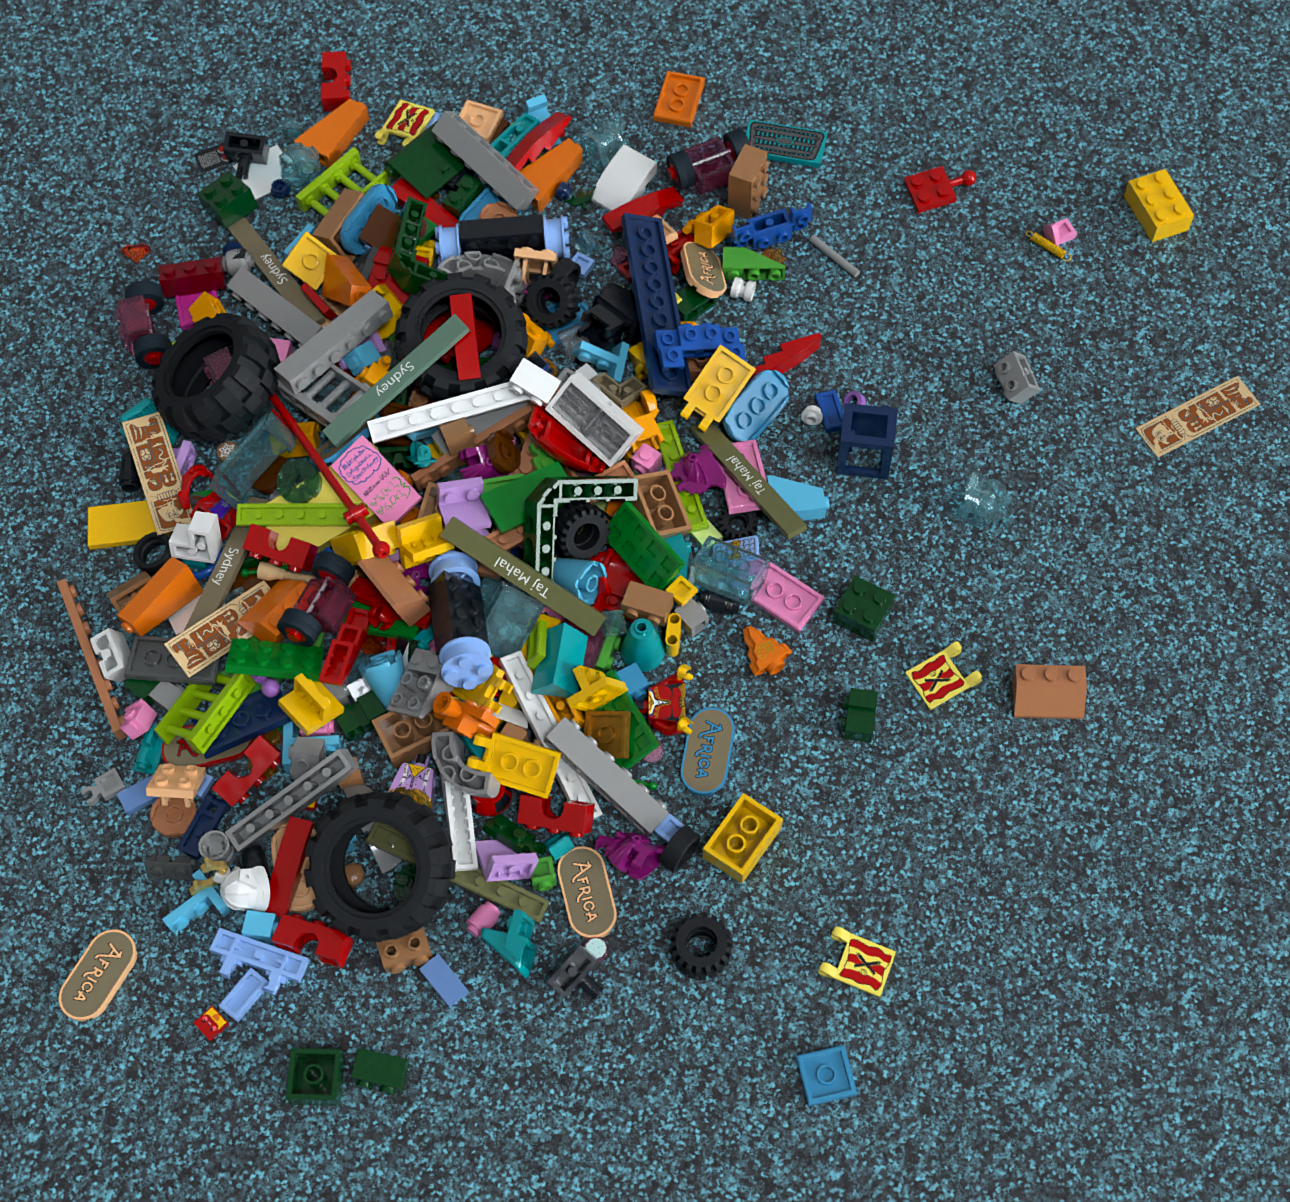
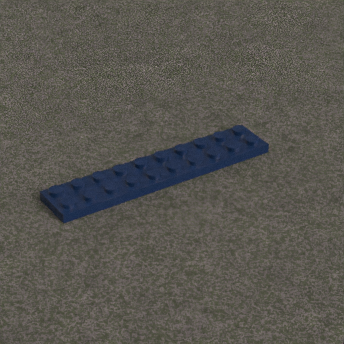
[621,213,692,397]

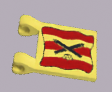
[375,100,435,147]
[905,641,982,710]
[818,926,896,997]

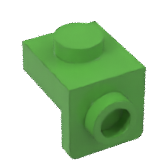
[531,856,557,891]

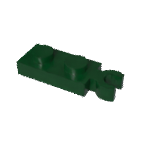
[483,813,546,857]

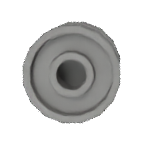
[198,830,236,867]

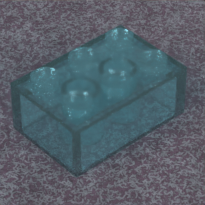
[688,536,771,606]
[484,579,545,658]

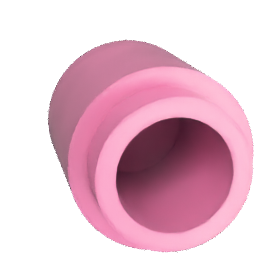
[466,901,501,938]

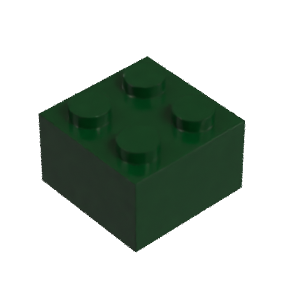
[197,172,259,229]
[832,575,895,642]
[285,1048,345,1106]

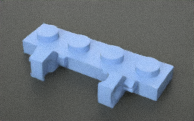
[209,928,310,995]

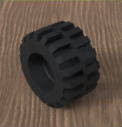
[523,274,582,328]
[554,500,611,560]
[671,913,732,980]

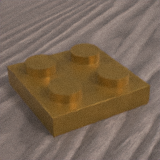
[584,711,631,759]

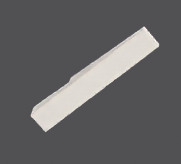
[440,740,478,871]

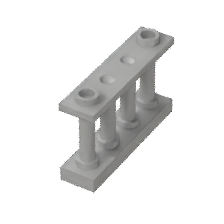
[277,365,371,427]

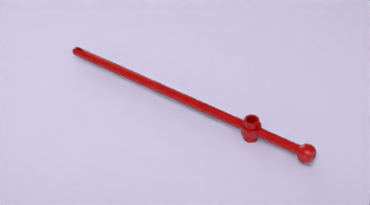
[269,393,390,559]

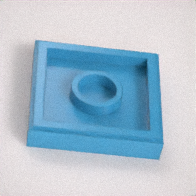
[796,1045,858,1107]

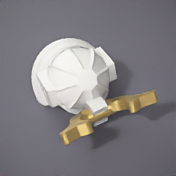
[189,857,270,912]

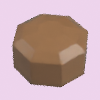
[345,862,365,888]

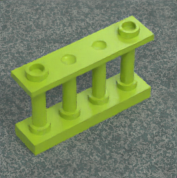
[295,147,390,217]
[154,672,256,755]

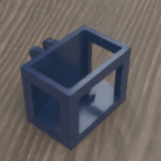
[836,403,898,480]

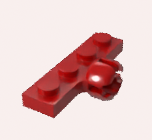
[618,229,694,283]
[347,576,432,631]

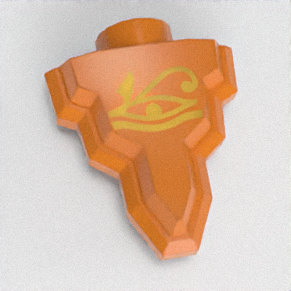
[743,625,792,676]

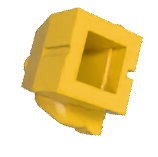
[628,341,647,381]

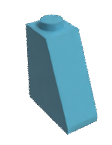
[767,475,830,521]

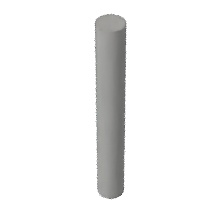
[809,235,860,277]

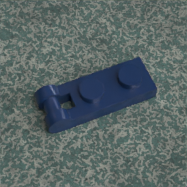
[177,793,231,860]

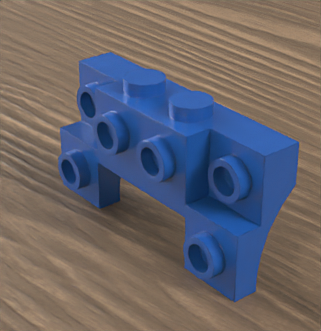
[727,202,813,250]
[652,323,746,370]

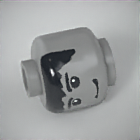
[222,248,255,276]

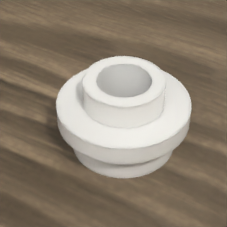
[801,405,823,425]

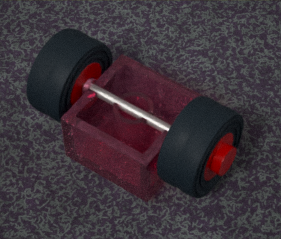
[666,128,751,194]
[116,280,172,369]
[277,551,357,647]

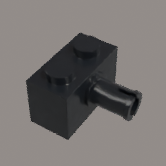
[223,131,270,179]
[545,941,603,1000]

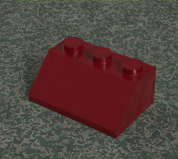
[159,257,227,298]

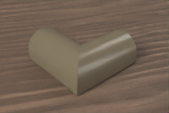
[590,372,649,409]

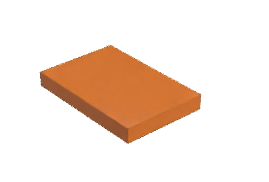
[653,71,705,128]

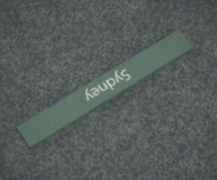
[323,314,470,448]

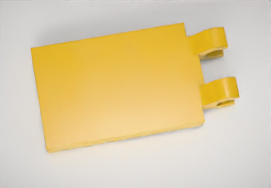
[680,344,756,432]
[88,500,171,550]
[451,663,514,714]
[467,732,562,799]

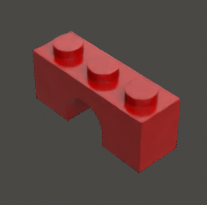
[321,51,352,112]
[242,523,319,574]
[212,734,282,807]
[517,793,595,837]
[271,914,354,969]

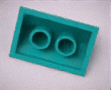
[531,622,588,698]

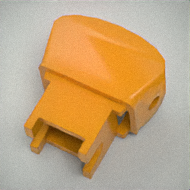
[622,389,664,463]

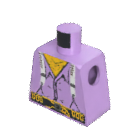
[388,754,436,811]

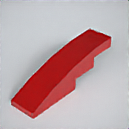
[506,112,572,172]
[392,178,459,228]
[601,186,684,233]
[450,293,481,381]
[746,332,821,384]
[318,607,370,686]
[265,816,314,918]

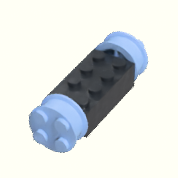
[435,214,571,266]
[428,550,493,690]

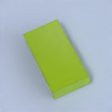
[527,619,547,669]

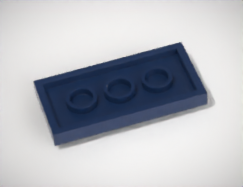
[191,689,292,759]

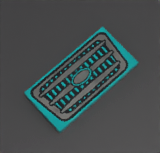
[746,120,828,168]

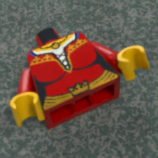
[634,664,693,736]

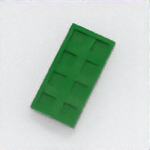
[607,501,686,591]
[225,638,324,682]
[595,669,660,770]

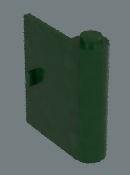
[384,120,467,200]

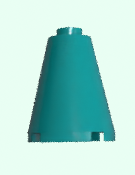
[620,618,665,672]

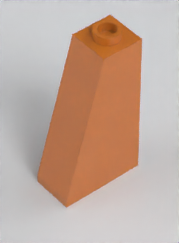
[294,99,369,168]
[520,138,583,213]
[322,254,372,306]
[117,557,203,637]

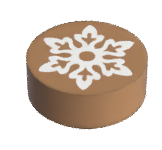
[217,441,240,464]

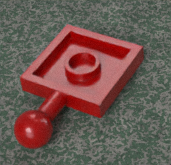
[904,166,977,213]

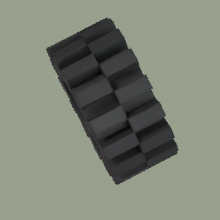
[718,508,758,541]

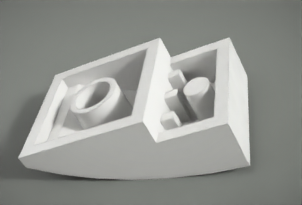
[591,144,657,211]

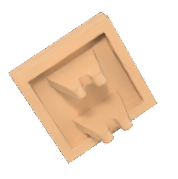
[514,247,558,285]
[146,763,206,808]

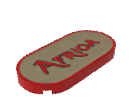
[162,725,255,768]

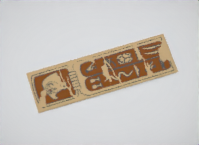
[1136,376,1261,457]
[122,412,192,535]
[164,580,270,677]

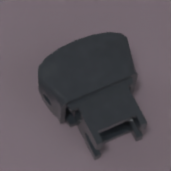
[576,283,642,351]

